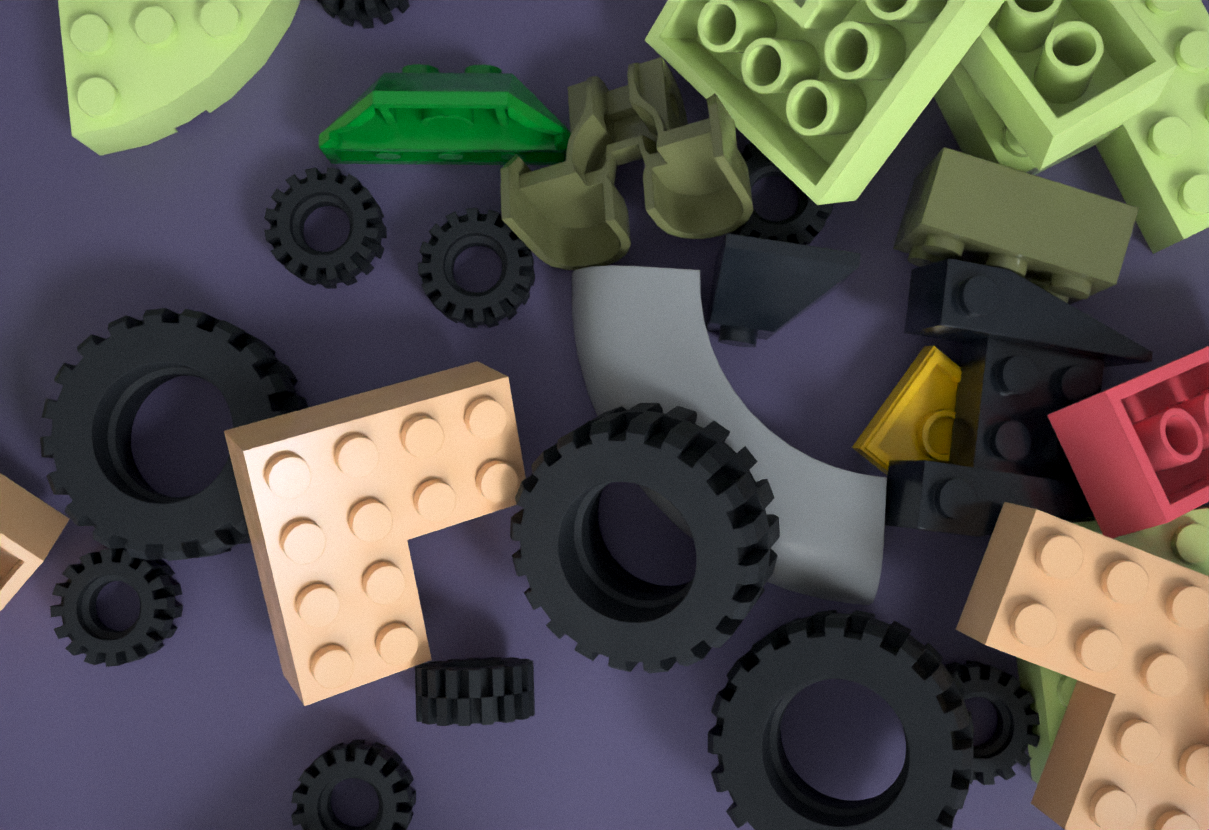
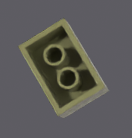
[893,147,1139,305]

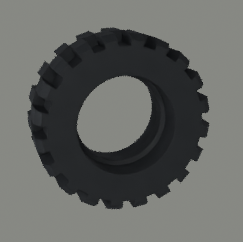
[40,308,308,561]
[510,403,780,673]
[708,610,974,830]

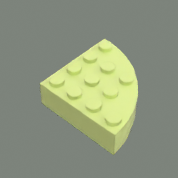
[58,0,300,156]

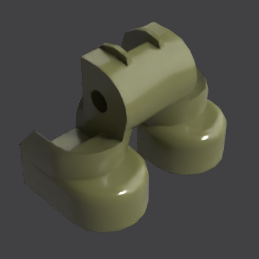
[500,57,753,270]

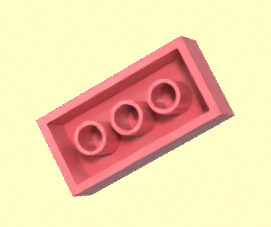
[1047,345,1209,538]

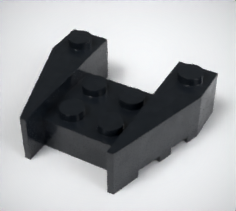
[885,258,1153,537]

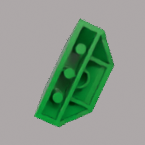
[319,64,571,165]

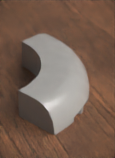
[572,265,887,605]

